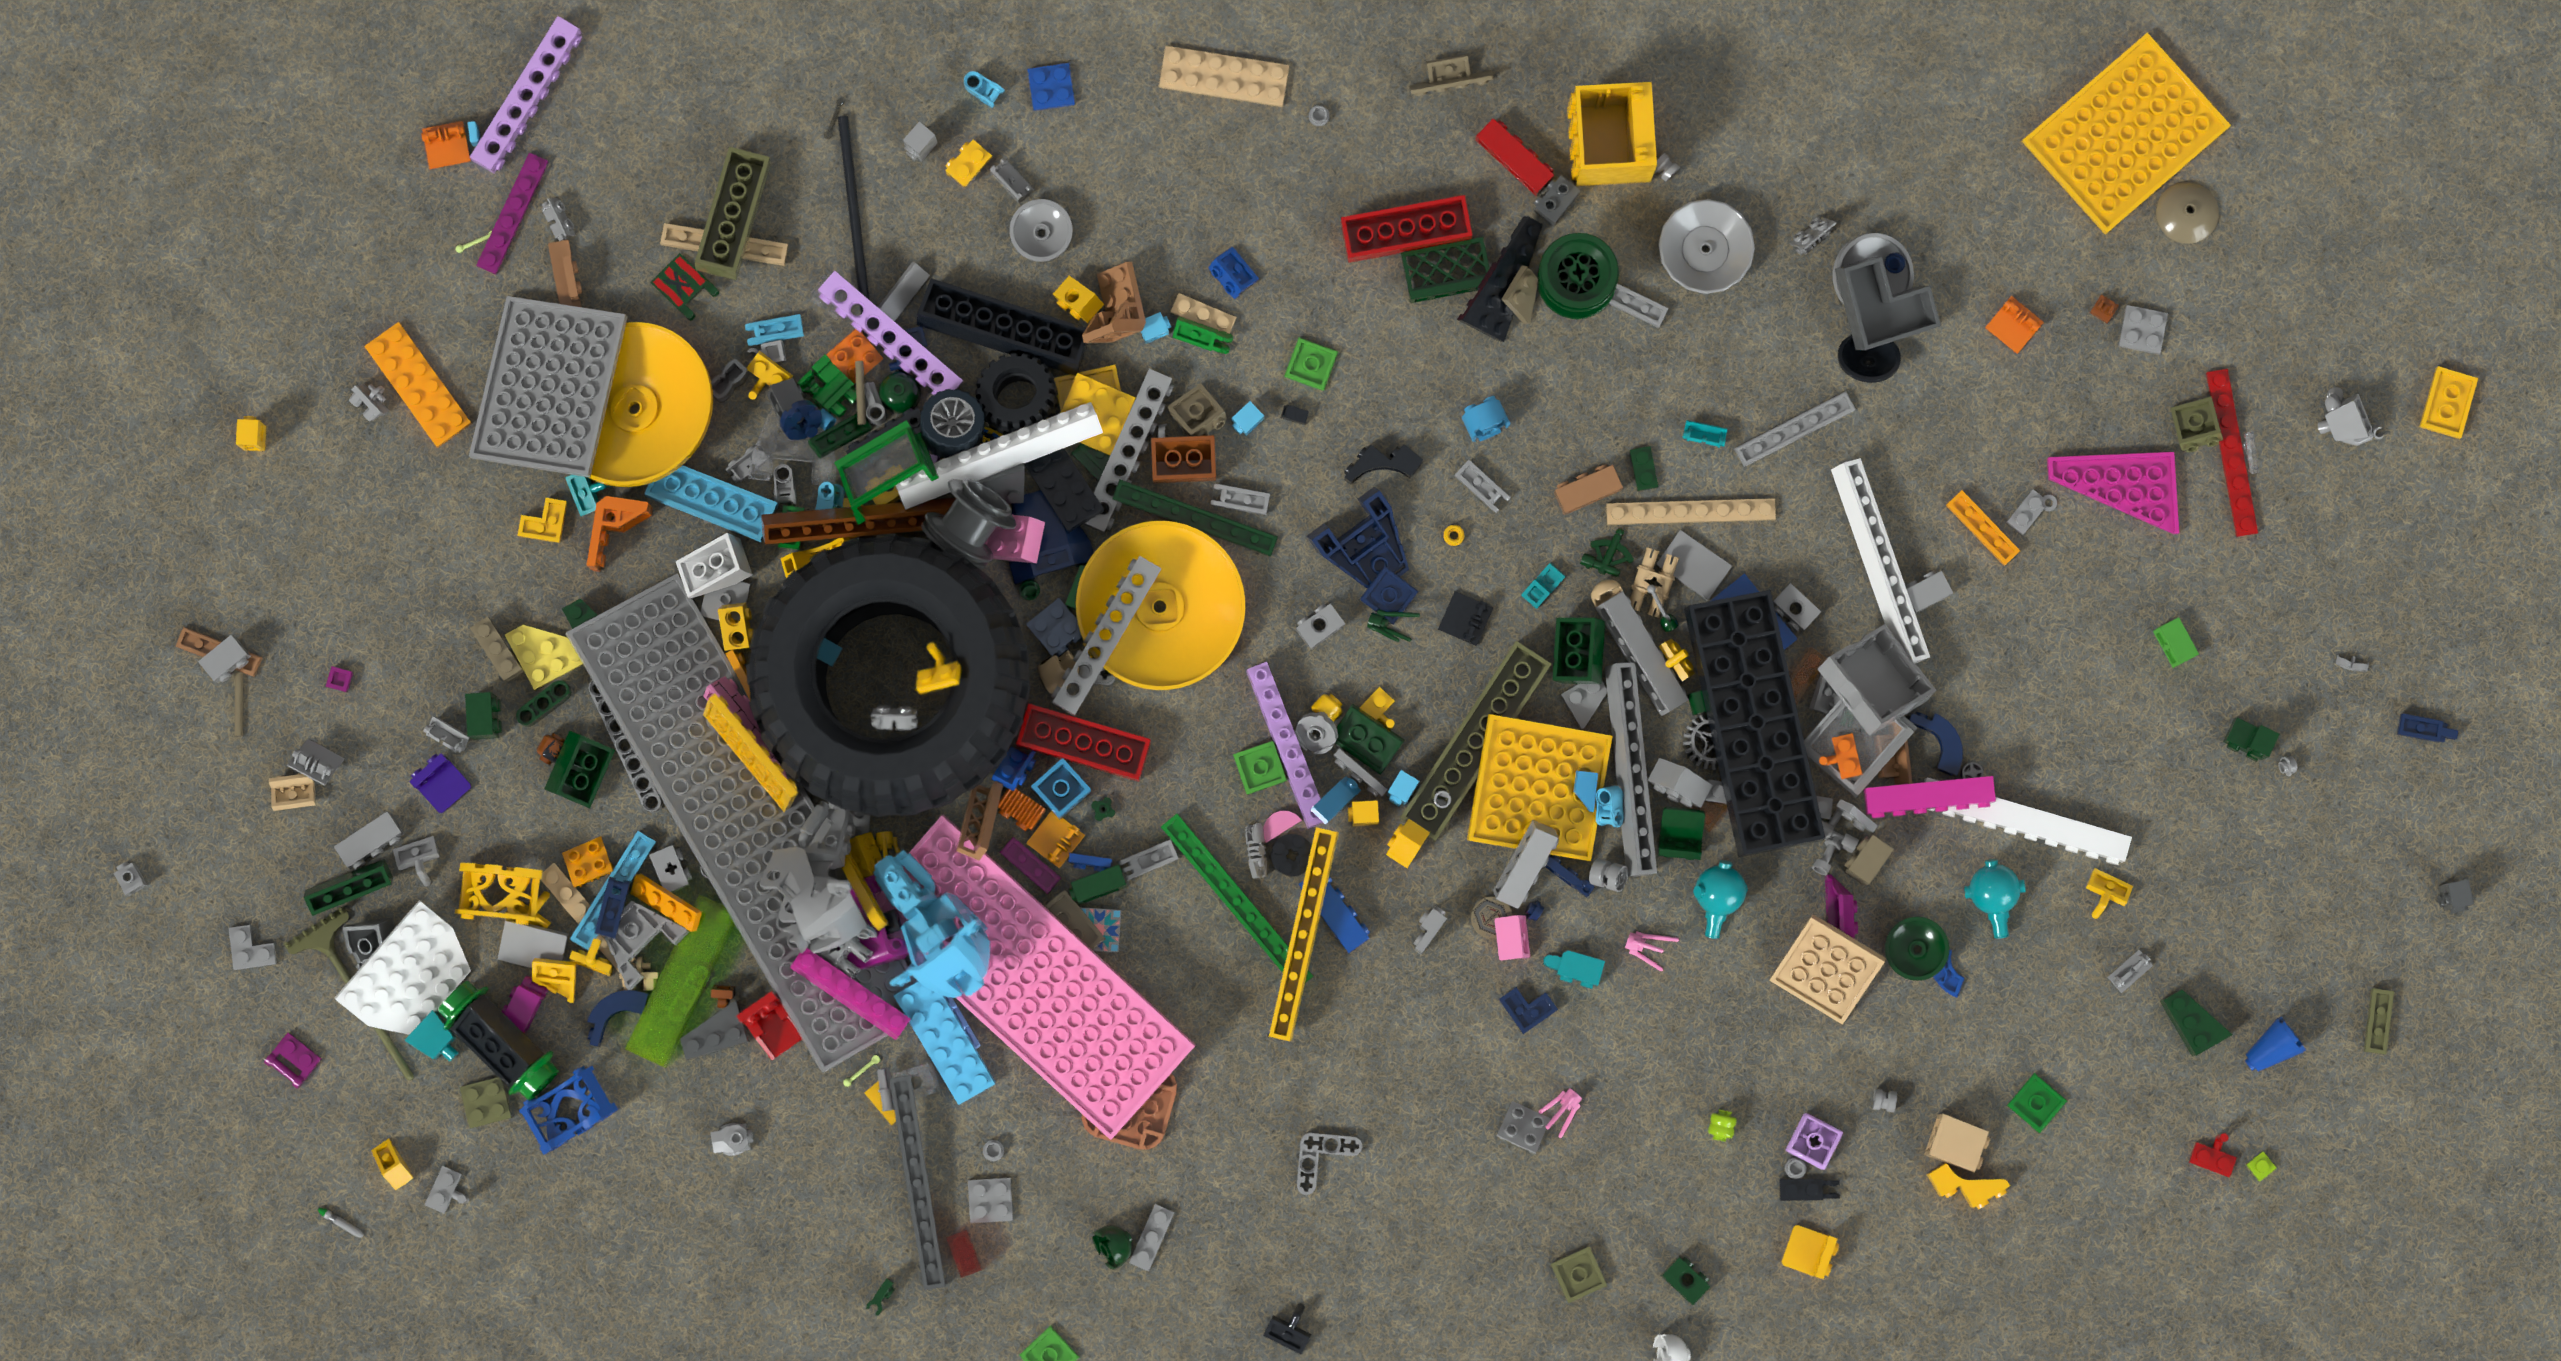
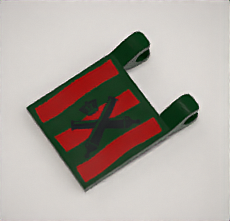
[650,253,720,321]

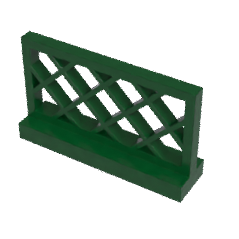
[1401,237,1490,304]

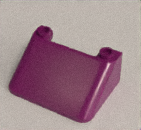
[836,875,909,970]

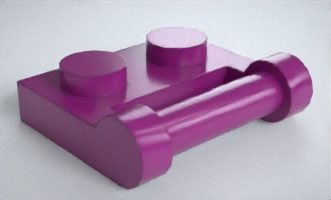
[264,1032,322,1089]

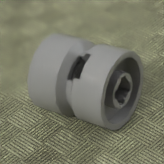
[1589,858,1628,892]

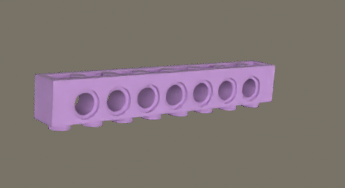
[470,16,582,174]
[818,271,963,395]
[1246,662,1324,829]

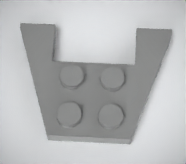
[604,901,689,991]

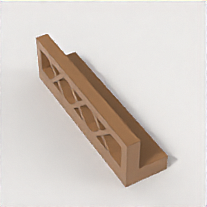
[956,781,1003,861]

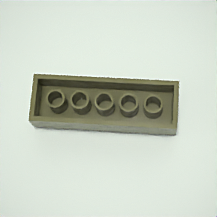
[695,146,770,281]

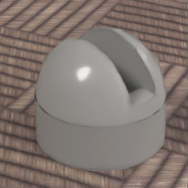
[1434,790,1451,808]

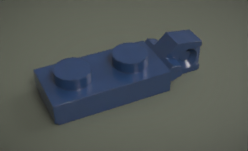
[2397,713,2458,743]
[1545,855,1595,898]

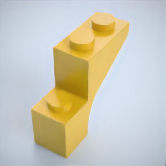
[1926,1163,2010,1209]

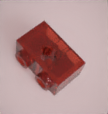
[946,1230,982,1278]

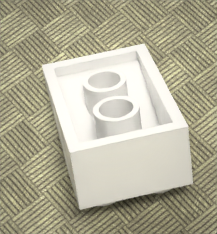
[675,533,753,599]

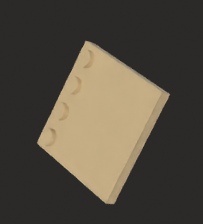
[1769,914,1886,1025]

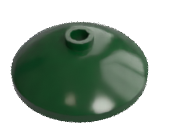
[1885,917,1949,981]

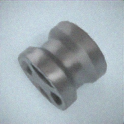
[1960,762,1983,779]

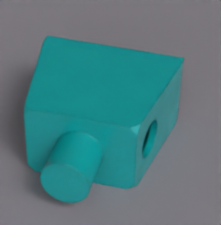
[405,1010,459,1062]

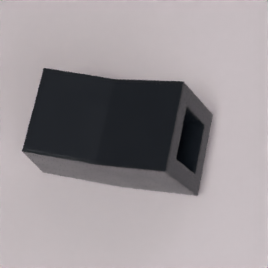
[1281,405,1309,425]

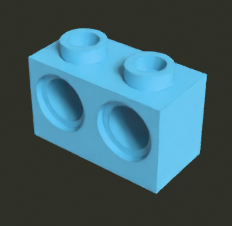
[1387,770,1419,807]

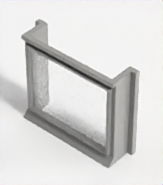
[1804,699,1918,798]

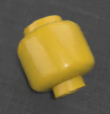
[1311,693,1343,722]

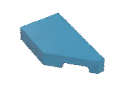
[1574,771,1598,812]

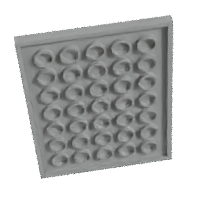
[469,296,628,478]

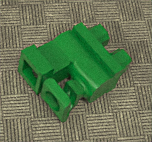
[797,354,857,419]

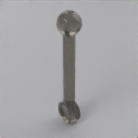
[824,98,844,140]

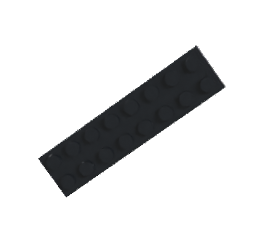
[917,278,1088,376]

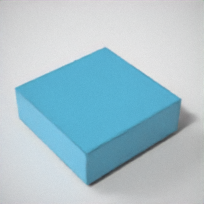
[468,121,481,147]
[817,638,843,667]

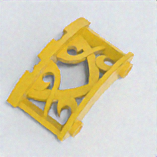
[455,863,542,925]

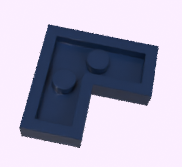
[1499,987,1558,1034]

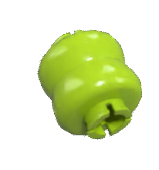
[1708,1109,1737,1142]

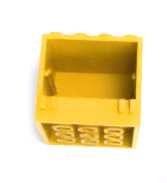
[1567,82,1657,186]

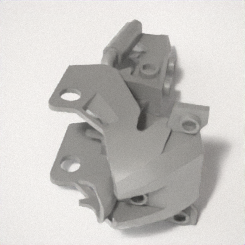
[760,801,877,954]

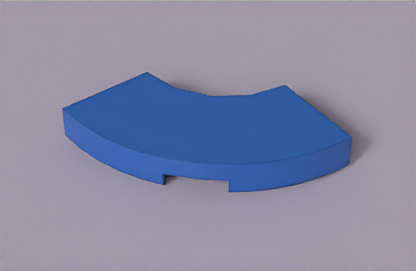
[1934,949,1964,998]

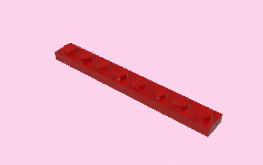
[2206,369,2258,537]

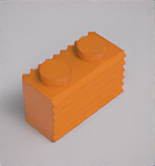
[998,789,1046,832]

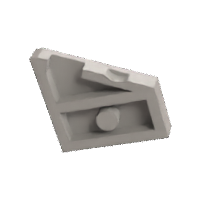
[1561,682,1607,730]

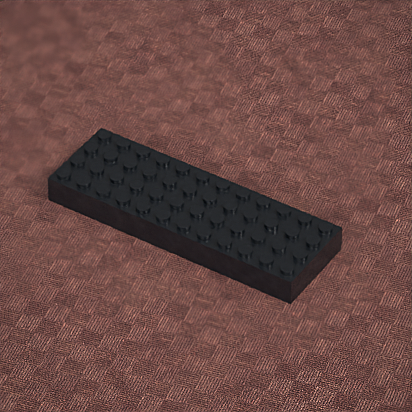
[1684,590,1826,858]

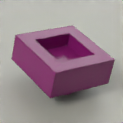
[326,666,353,693]

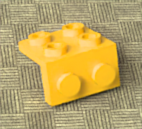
[1781,1225,1839,1279]

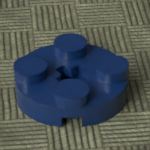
[780,400,822,440]

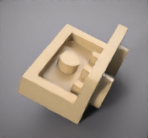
[269,773,316,811]

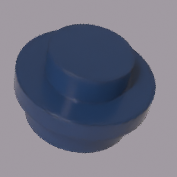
[1884,252,1906,274]
[1525,900,1544,921]

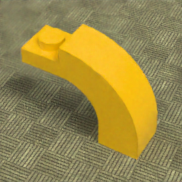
[780,537,851,578]

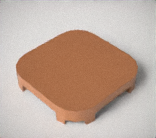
[1082,1073,1177,1150]

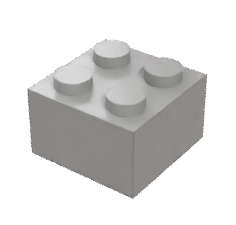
[1648,758,1713,808]

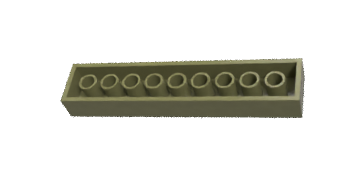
[1399,641,1551,842]

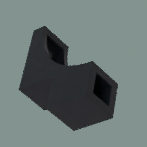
[1344,444,1423,485]

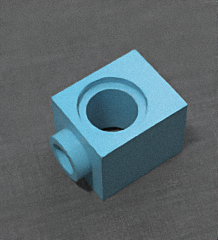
[1141,312,1171,344]
[1232,401,1265,436]

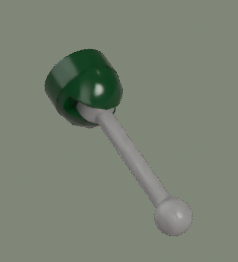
[1647,585,1679,632]

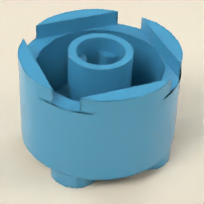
[1462,396,1510,442]

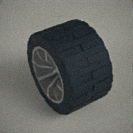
[921,389,984,459]

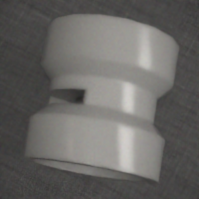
[1655,153,1680,182]
[1872,1089,1897,1112]

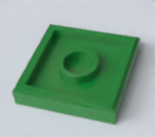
[2006,1073,2067,1133]

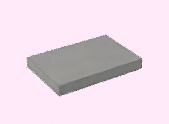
[1656,530,1732,601]
[497,919,569,968]

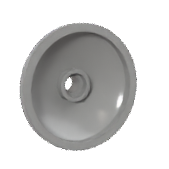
[1010,199,1073,262]

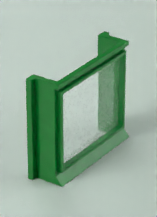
[834,420,939,525]

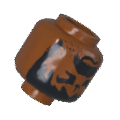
[536,733,565,765]

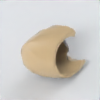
[1037,650,1079,694]

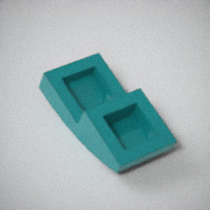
[1521,562,1566,609]

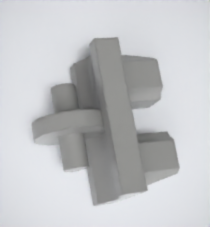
[349,384,390,422]

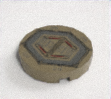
[1470,896,1513,939]

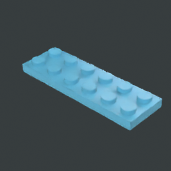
[644,465,778,542]
[893,981,996,1105]

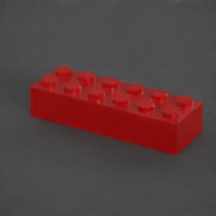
[1340,195,1473,263]
[1016,703,1151,782]

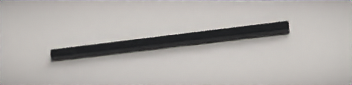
[838,116,870,314]

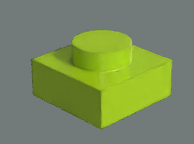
[2246,1151,2276,1181]

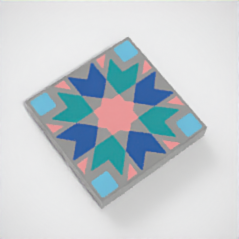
[1080,907,1121,953]

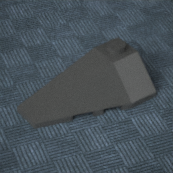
[343,918,394,970]

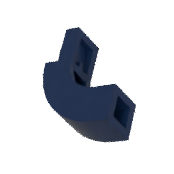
[1908,712,1963,777]
[587,990,650,1047]

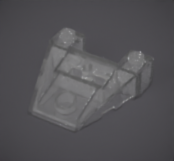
[748,401,837,485]

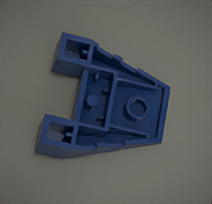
[1306,487,1409,588]

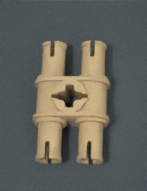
[1630,547,1680,618]

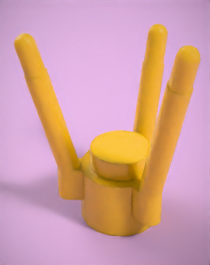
[875,831,900,858]

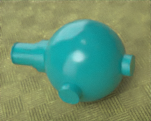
[1964,859,2026,938]
[1694,860,1748,939]

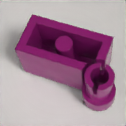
[502,975,549,1034]

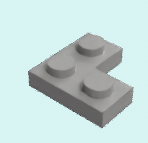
[228,925,277,970]

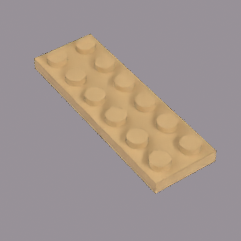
[1159,46,1289,107]

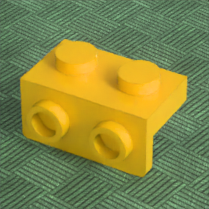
[945,139,992,188]

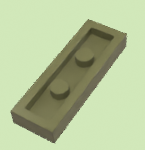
[2363,988,2394,1055]

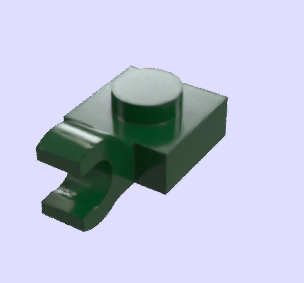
[866,1278,895,1316]

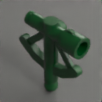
[1580,528,1634,578]

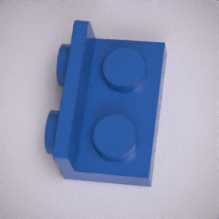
[1208,247,1259,299]
[991,746,1036,792]

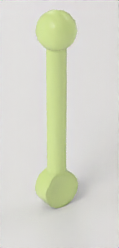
[456,231,492,253]
[843,1055,880,1087]

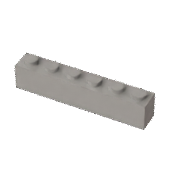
[1596,591,1689,716]

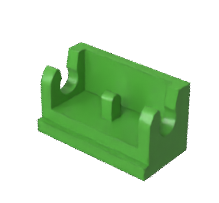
[2153,617,2199,668]

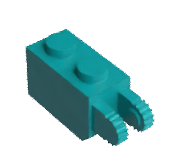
[1543,950,1605,989]

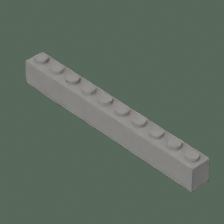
[1605,662,1657,877]

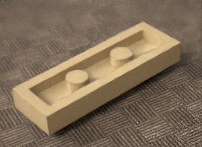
[1170,293,1236,334]

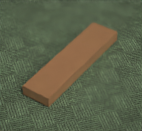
[176,627,262,677]

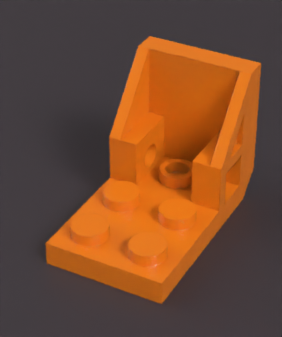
[586,496,653,572]

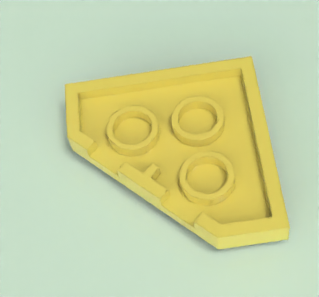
[505,625,583,690]

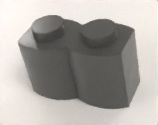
[711,359,749,403]

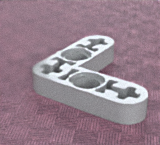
[1297,1133,1362,1195]

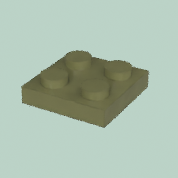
[459,1077,512,1129]
[1550,1246,1607,1303]

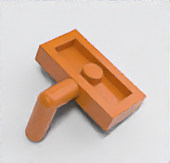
[1819,733,1863,780]

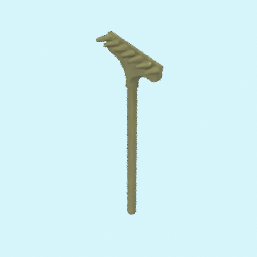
[284,906,414,1081]

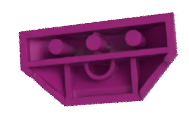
[1825,875,1858,938]

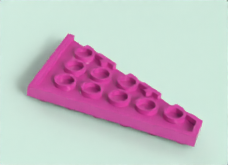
[2047,452,2179,535]

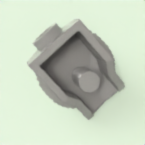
[710,1123,754,1156]

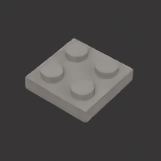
[2118,305,2168,355]
[968,1178,1013,1223]

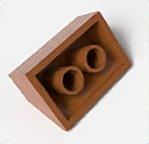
[1151,435,1216,484]

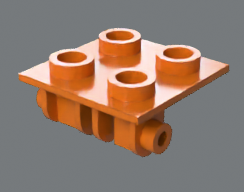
[421,121,471,169]
[1985,296,2044,354]
[826,329,884,384]

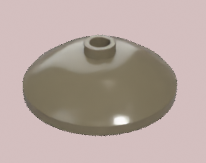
[2156,182,2219,244]

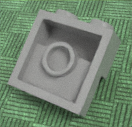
[1413,905,1447,955]

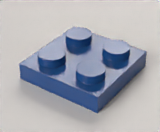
[1028,63,1075,111]

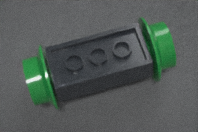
[438,980,559,1101]

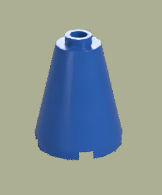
[2245,1016,2306,1072]

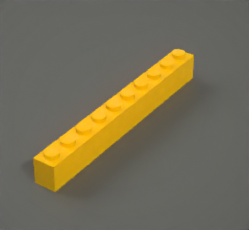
[1269,827,1339,1041]

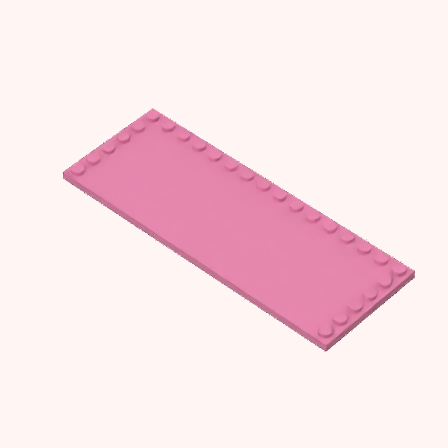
[875,815,1196,1140]

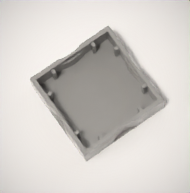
[1818,624,1937,736]

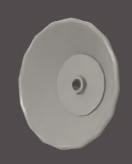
[1659,199,1755,294]

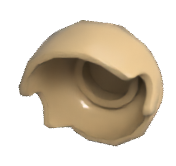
[1591,580,1623,607]

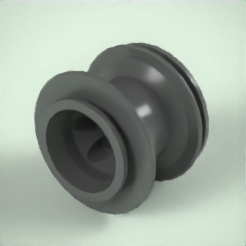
[922,479,1016,569]

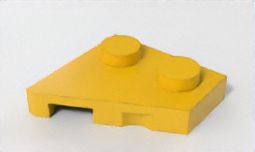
[532,958,576,1003]

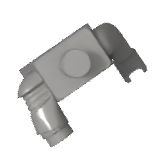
[2318,387,2384,446]

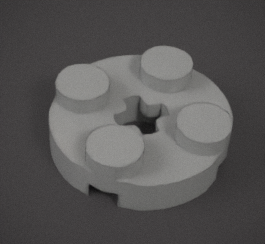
[1295,712,1338,754]

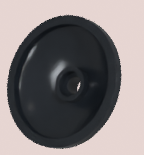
[1837,335,1901,383]

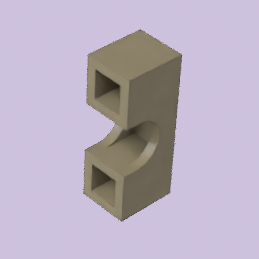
[470,616,524,683]

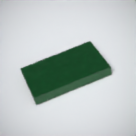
[1335,704,1405,775]

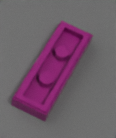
[999,837,1062,894]

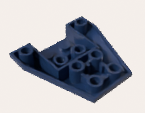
[1009,490,1094,585]

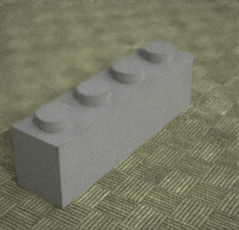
[1493,820,1559,909]

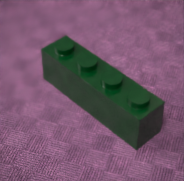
[304,859,393,916]

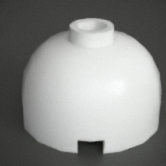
[1653,1334,1691,1361]

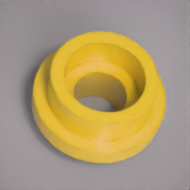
[1443,525,1465,546]

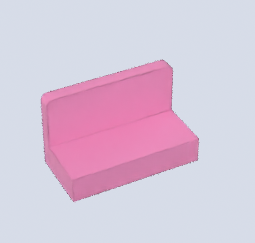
[1495,915,1531,960]

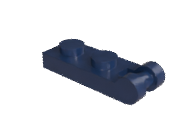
[595,877,630,939]

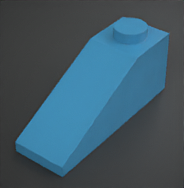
[1310,776,1362,824]

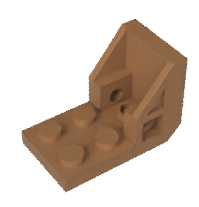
[1082,262,1146,343]

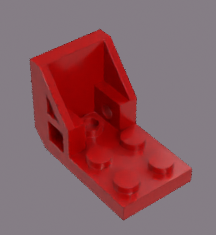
[736,991,802,1060]

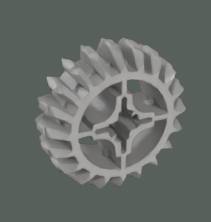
[1683,714,1718,770]

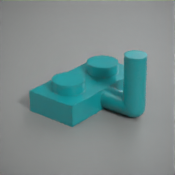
[565,475,612,516]

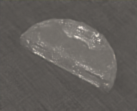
[2243,431,2259,474]

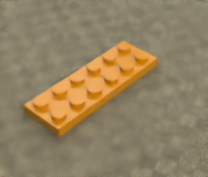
[364,322,472,448]

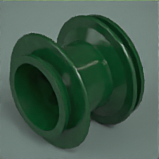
[1537,233,1619,319]

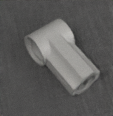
[864,382,887,426]

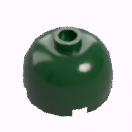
[879,372,921,414]
[1092,1225,1132,1269]

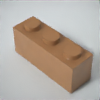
[1554,464,1623,515]

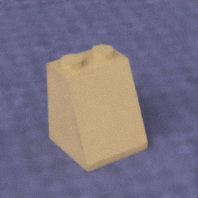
[1924,1114,1990,1172]

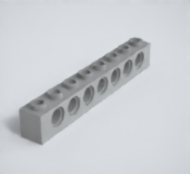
[1082,368,1174,534]
[1051,556,1161,716]

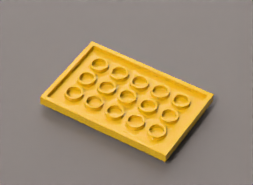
[703,693,798,812]

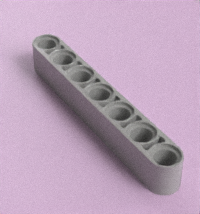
[589,680,663,813]

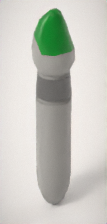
[318,1208,364,1238]

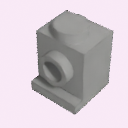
[113,861,148,896]

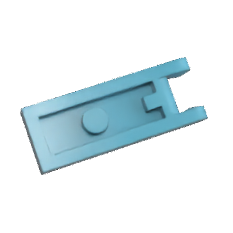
[745,314,804,346]

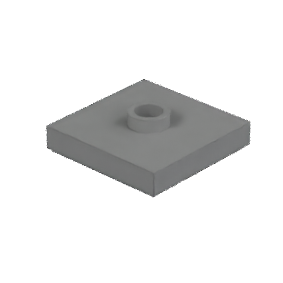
[700,582,751,621]

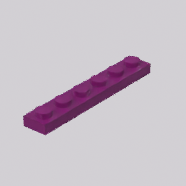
[476,153,549,275]

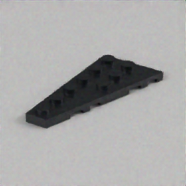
[1457,216,1543,342]

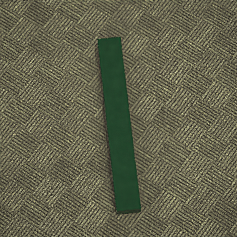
[1112,479,1278,557]

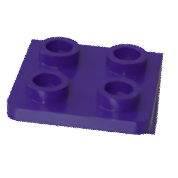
[409,753,471,813]

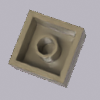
[1844,835,1894,887]

